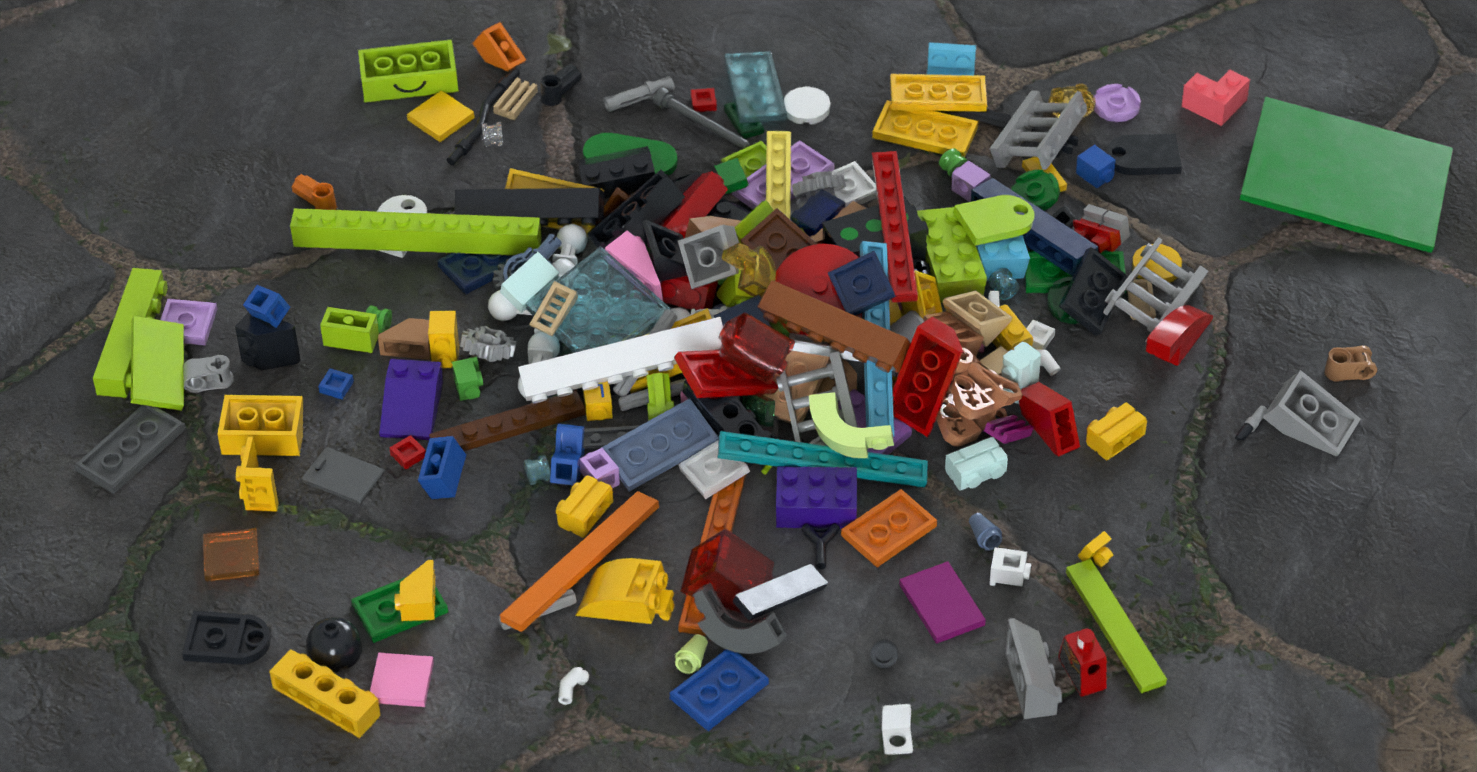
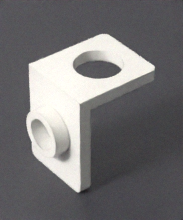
[882,704,913,755]

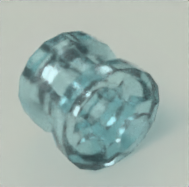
[988,268,1020,300]
[523,455,551,485]

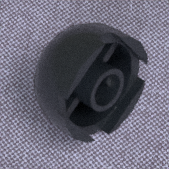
[306,617,362,673]

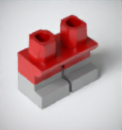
[1073,204,1130,254]

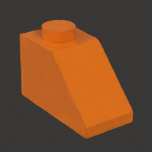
[472,22,526,71]

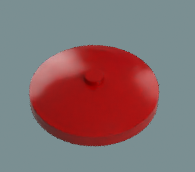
[773,244,862,336]

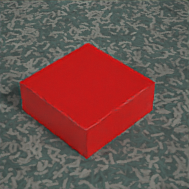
[690,88,717,112]
[389,435,426,470]

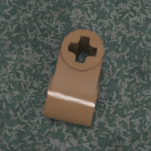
[1324,346,1377,382]

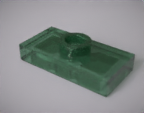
[742,394,775,426]

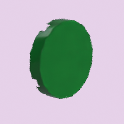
[1011,169,1060,211]

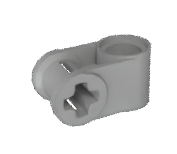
[183,355,234,393]

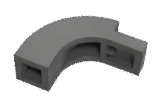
[693,583,787,654]

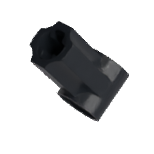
[541,63,581,106]

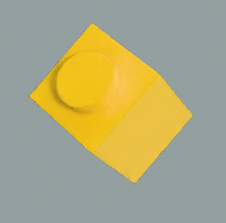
[583,381,613,421]

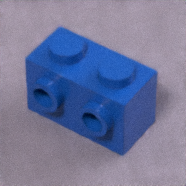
[418,436,466,499]

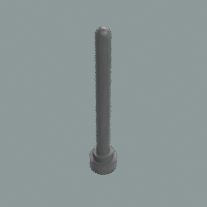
[653,87,750,149]

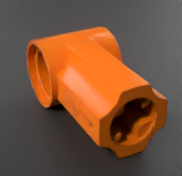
[292,174,337,210]

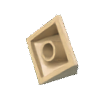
[943,291,1013,347]

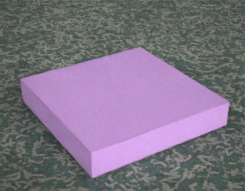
[160,299,217,346]

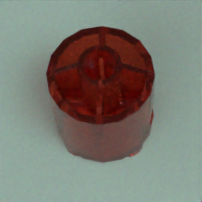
[718,312,795,384]

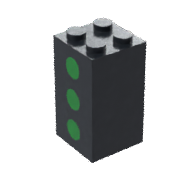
[823,196,929,261]

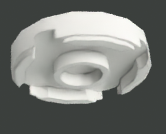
[783,87,830,125]

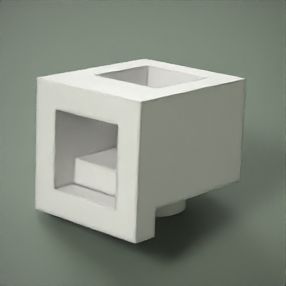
[990,547,1031,586]

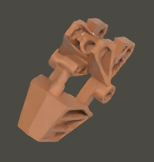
[923,311,1022,447]

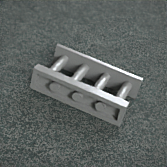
[990,91,1087,170]
[1103,237,1208,342]
[776,351,858,446]

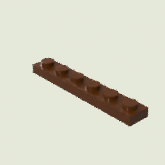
[429,390,585,451]

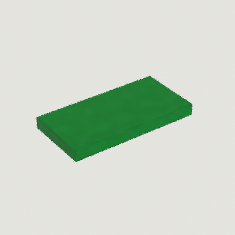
[1025,251,1126,293]

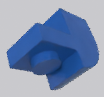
[550,424,585,485]

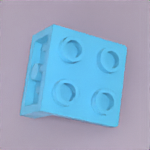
[927,42,976,75]

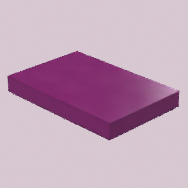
[899,561,986,644]

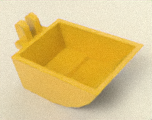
[575,558,675,624]

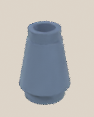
[969,513,1002,550]

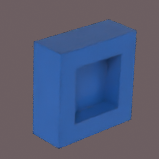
[318,368,354,400]

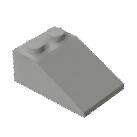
[1263,370,1361,456]

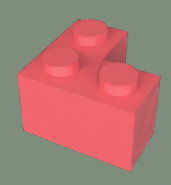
[1182,70,1250,126]

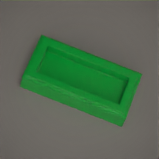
[715,158,749,194]

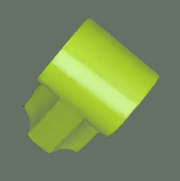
[647,373,674,421]

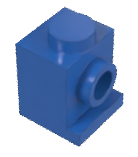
[243,285,290,328]

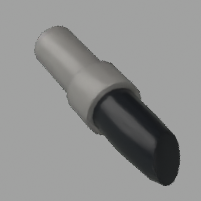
[1235,406,1268,440]

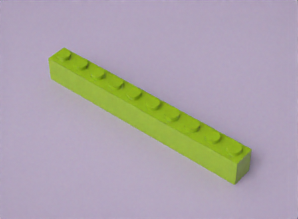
[290,208,542,255]

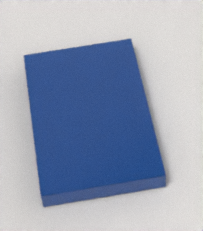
[670,649,769,731]

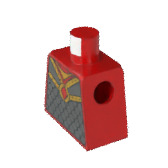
[1058,628,1107,697]

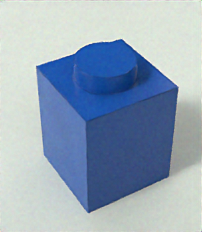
[1076,145,1115,188]

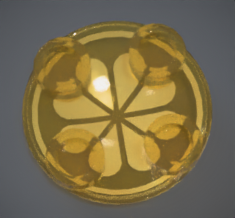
[1048,84,1096,118]

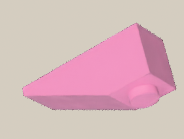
[605,231,663,303]

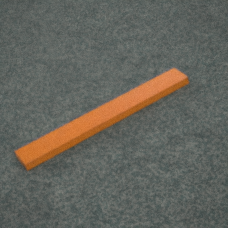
[678,474,747,636]
[500,491,659,632]

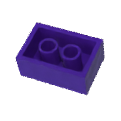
[776,466,857,529]

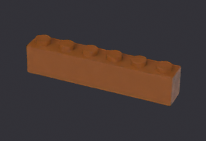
[758,280,911,373]

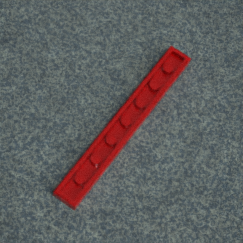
[872,151,918,303]

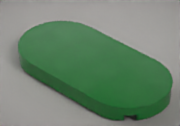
[583,133,678,176]

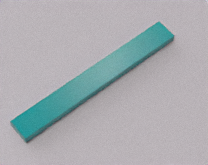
[717,431,928,487]

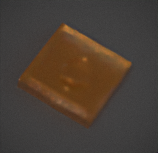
[203,528,260,581]

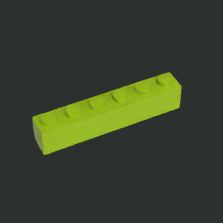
[93,268,167,398]

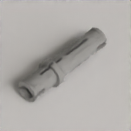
[604,76,675,112]

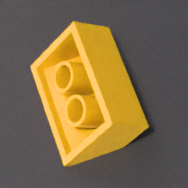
[217,395,303,456]

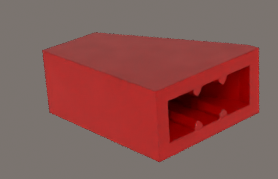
[1019,382,1080,457]

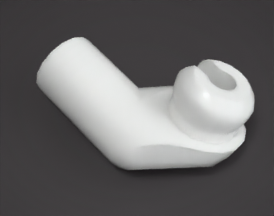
[1036,349,1061,376]
[558,667,589,705]

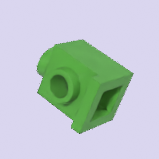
[452,357,483,401]

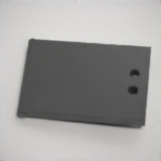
[301,447,385,505]

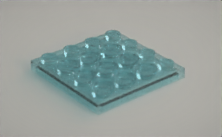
[526,246,671,353]

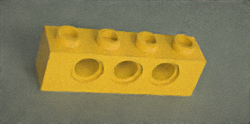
[269,649,381,738]

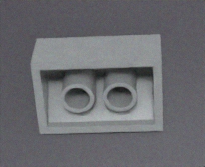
[1005,618,1062,719]

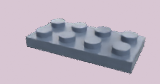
[601,398,718,492]

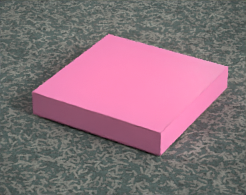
[370,653,434,707]

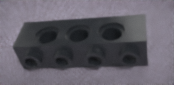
[682,380,773,468]

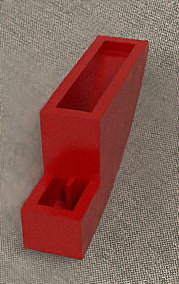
[1146,305,1213,366]

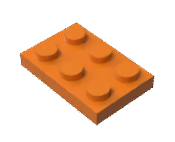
[841,489,937,567]

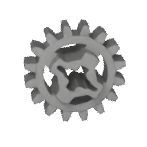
[792,171,846,201]
[460,326,516,362]

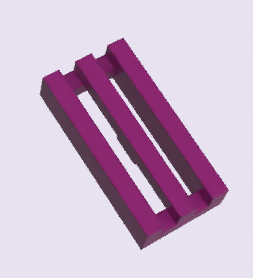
[984,415,1034,444]

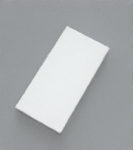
[790,161,877,230]

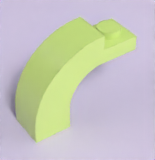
[809,392,894,458]

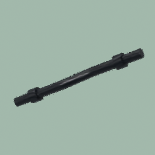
[447,68,520,165]

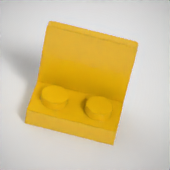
[236,436,279,512]

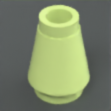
[675,634,708,674]

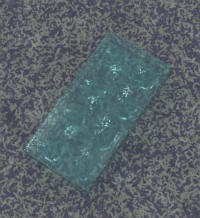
[724,51,787,123]

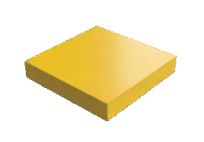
[407,90,475,142]

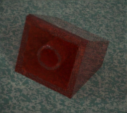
[681,528,774,613]

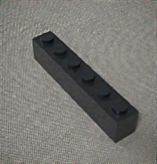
[454,188,604,226]

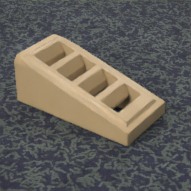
[530,281,578,337]

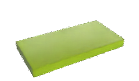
[131,316,184,411]

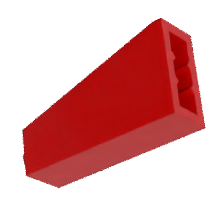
[659,171,728,238]

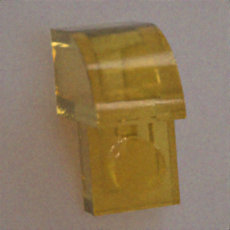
[722,243,776,297]

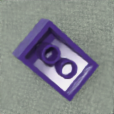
[379,359,443,440]

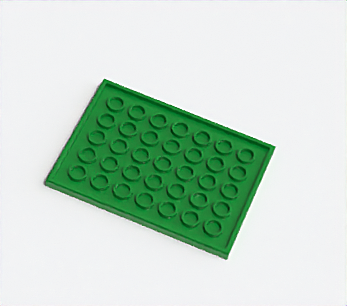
[1239,96,1453,253]

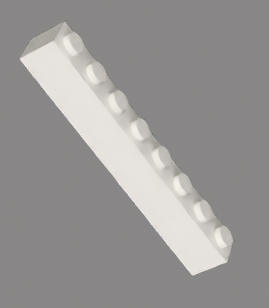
[518,317,728,403]

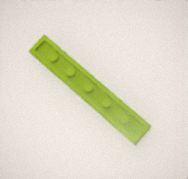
[1066,559,1167,694]

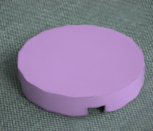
[1093,84,1141,122]

